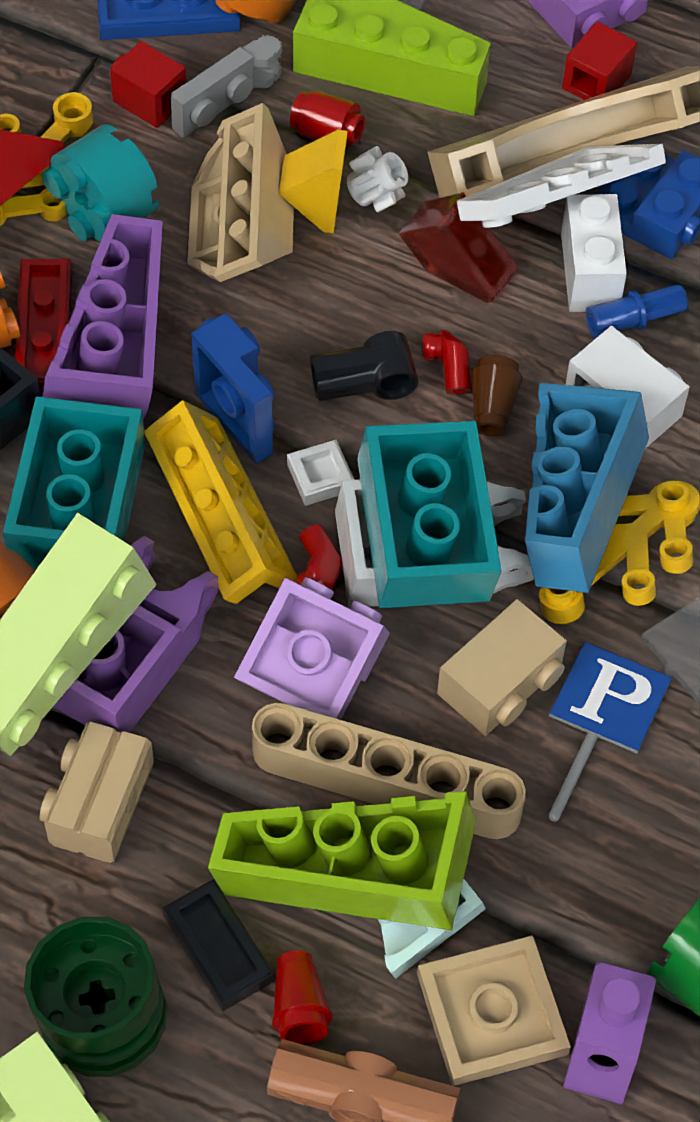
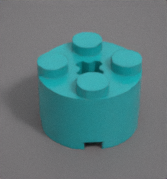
[42,124,159,242]

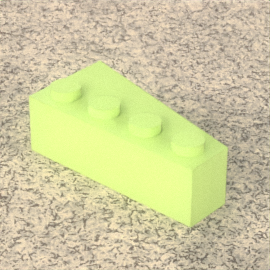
[0,513,157,757]

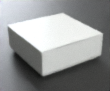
[287,440,354,506]

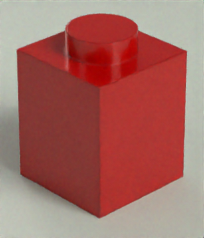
[562,21,637,100]
[110,41,186,128]

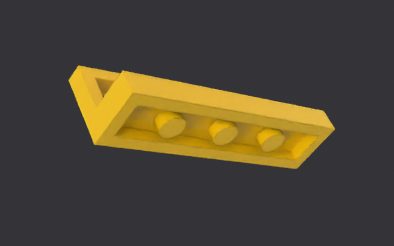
[144,400,297,605]

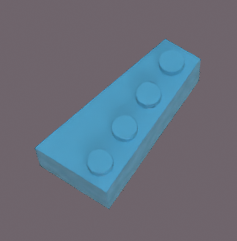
[525,383,649,593]

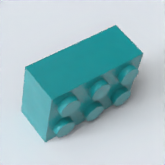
[3,397,145,570]
[357,421,502,608]

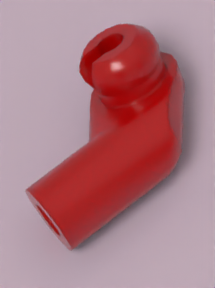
[422,330,471,395]
[296,524,343,590]

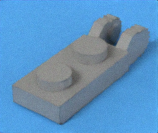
[171,35,282,138]

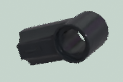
[310,331,419,401]

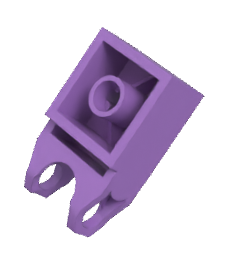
[53,536,219,733]

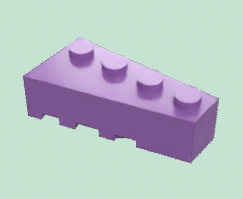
[43,214,163,423]

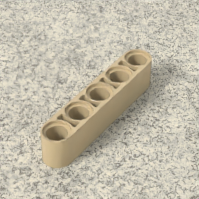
[252,703,526,839]

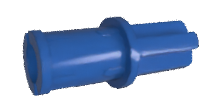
[586,284,688,339]

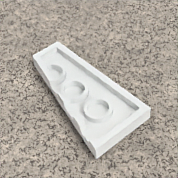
[457,144,666,228]

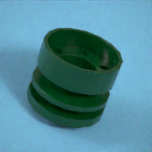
[24,917,167,1077]

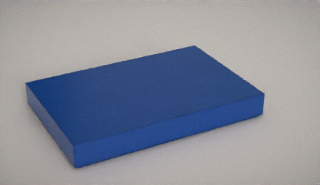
[97,0,240,40]

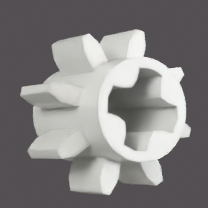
[347,146,408,213]

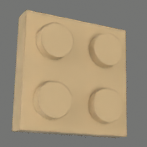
[417,935,571,1086]

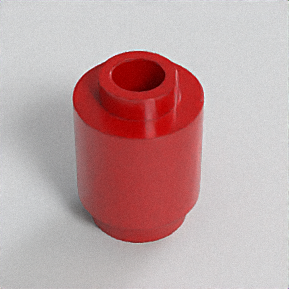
[290,90,365,150]

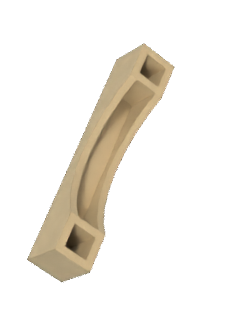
[427,66,700,202]

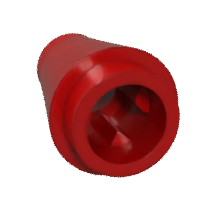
[272,950,332,1046]

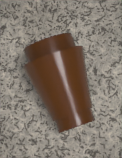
[471,355,523,436]

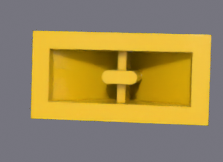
[278,130,348,234]

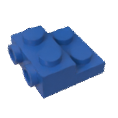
[597,142,700,260]
[191,313,275,464]

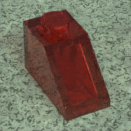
[398,192,519,303]

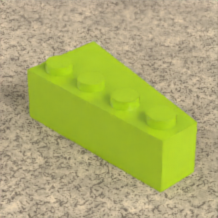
[293,0,491,116]
[208,791,476,931]

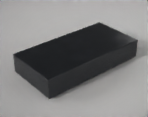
[162,879,274,1011]

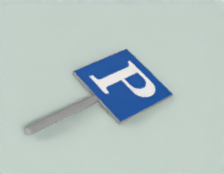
[549,642,672,822]

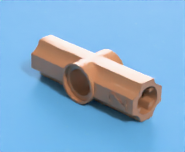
[267,1039,461,1122]

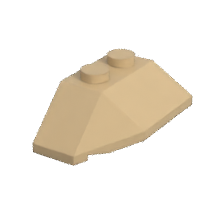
[187,103,294,282]

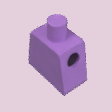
[563,962,656,1105]

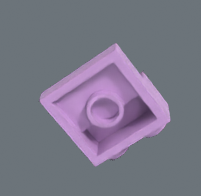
[234,577,390,720]

